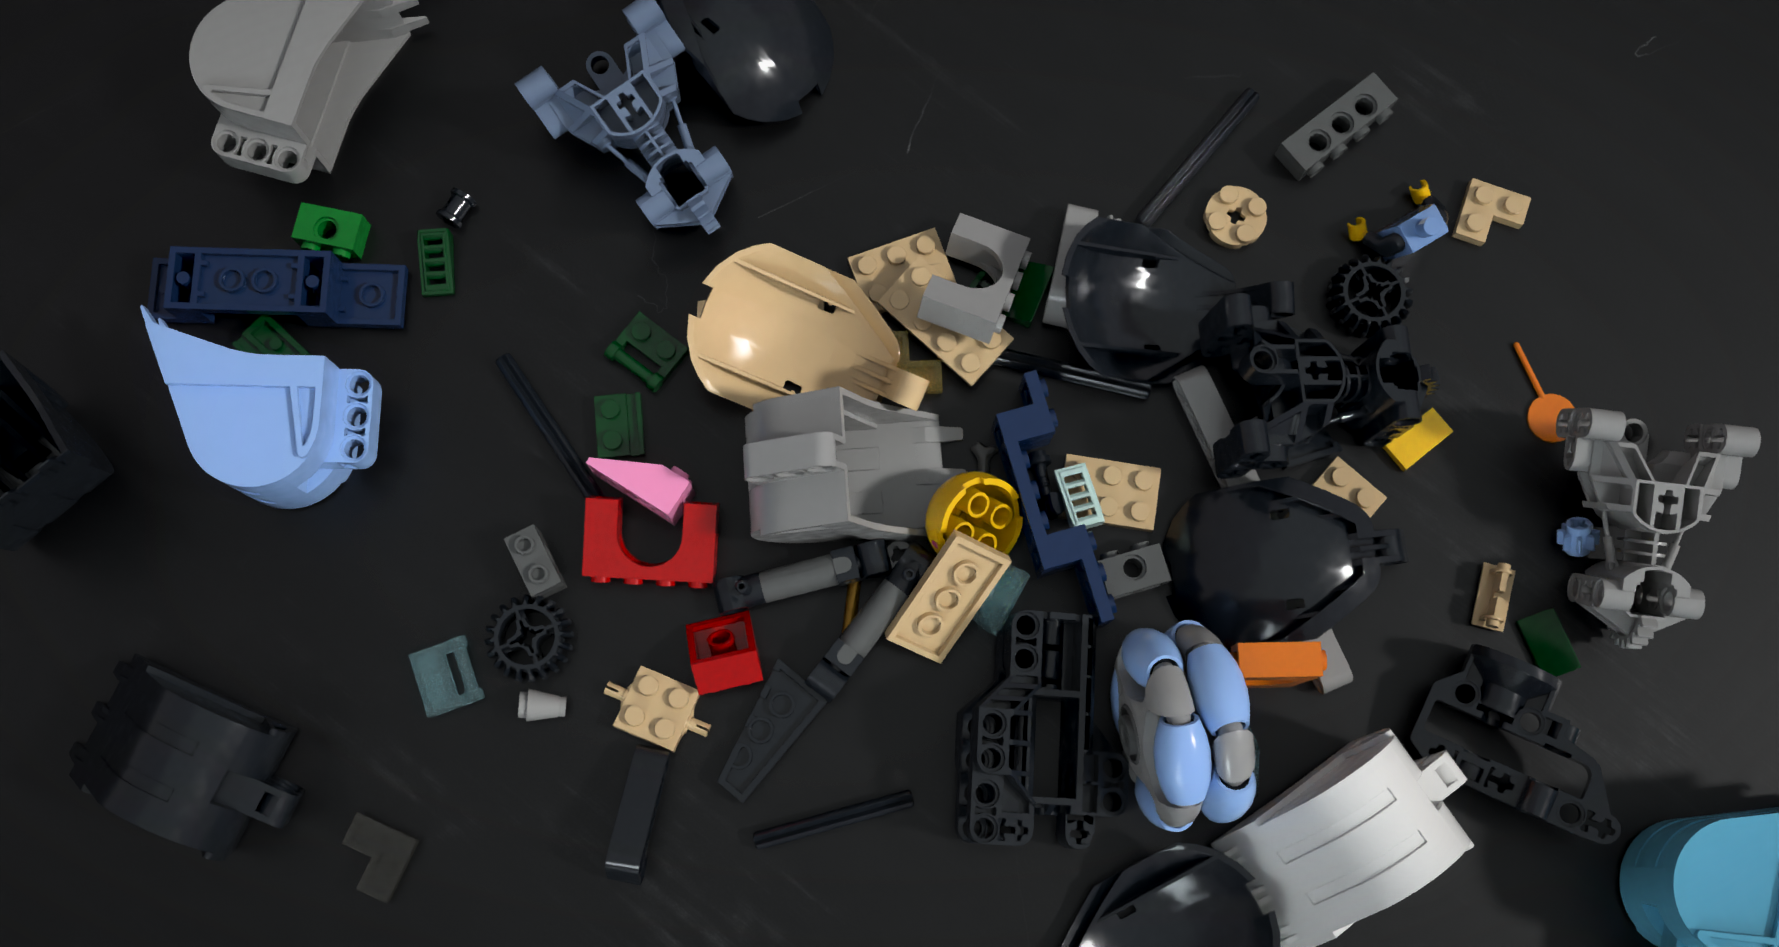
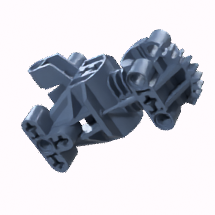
[514,0,734,235]

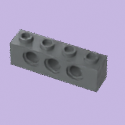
[1274,72,1398,181]

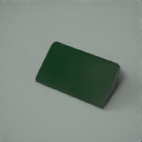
[1002,261,1055,328]
[1516,607,1581,677]

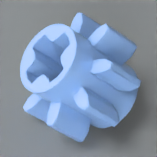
[1556,517,1600,557]

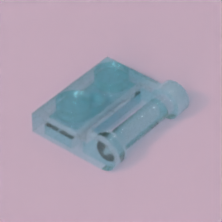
[408,635,485,718]

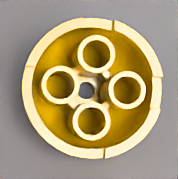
[925,471,1023,555]

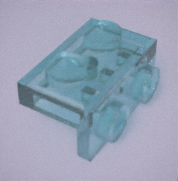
[973,565,1030,636]

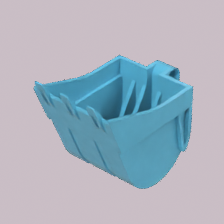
[1620,807,1779,947]

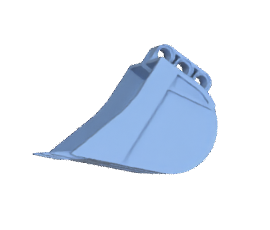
[140,305,382,509]

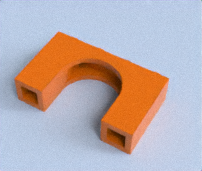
[1230,641,1327,688]

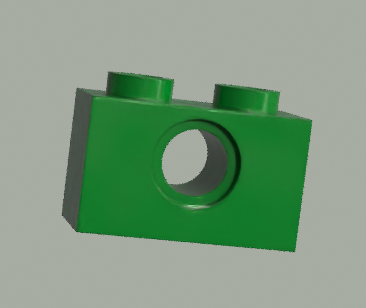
[291,202,371,261]

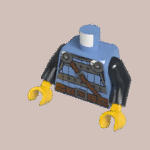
[1347,180,1449,261]

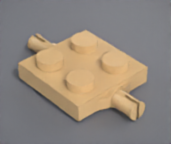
[604,666,711,753]

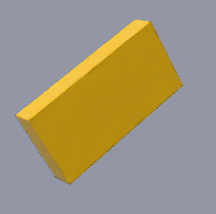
[1383,407,1454,472]

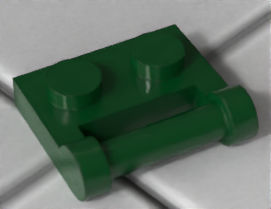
[604,311,689,393]

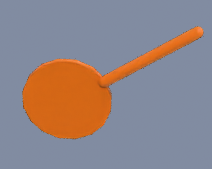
[1513,342,1574,443]

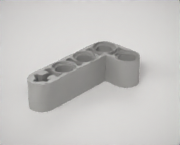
[1042,204,1099,328]

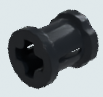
[436,187,477,229]

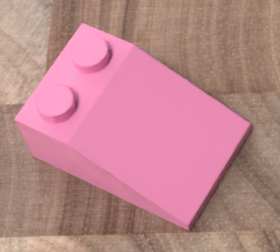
[586,457,696,526]

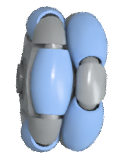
[1110,620,1257,832]

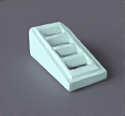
[1054,463,1105,529]

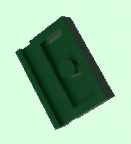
[232,314,311,355]
[594,392,646,459]

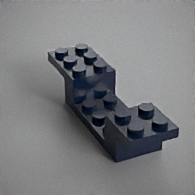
[147,246,408,329]
[991,370,1117,629]

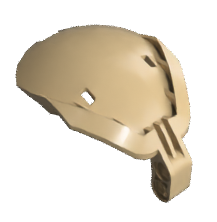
[687,243,930,411]

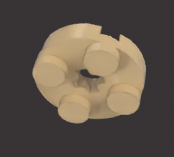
[1203,185,1267,249]

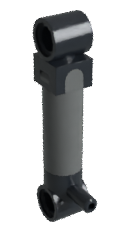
[712,539,892,615]
[804,540,936,703]

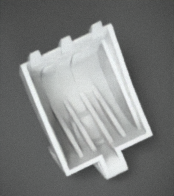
[1210,728,1474,947]

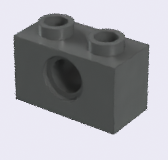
[504,524,567,599]
[1097,541,1171,600]

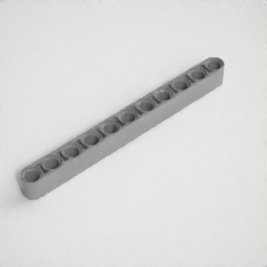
[1172,365,1353,695]

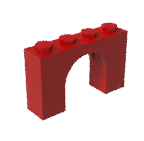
[582,496,720,588]

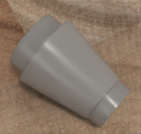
[518,689,567,722]

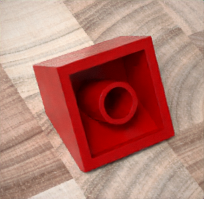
[686,610,764,695]

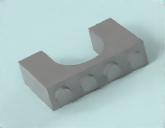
[917,213,1032,344]

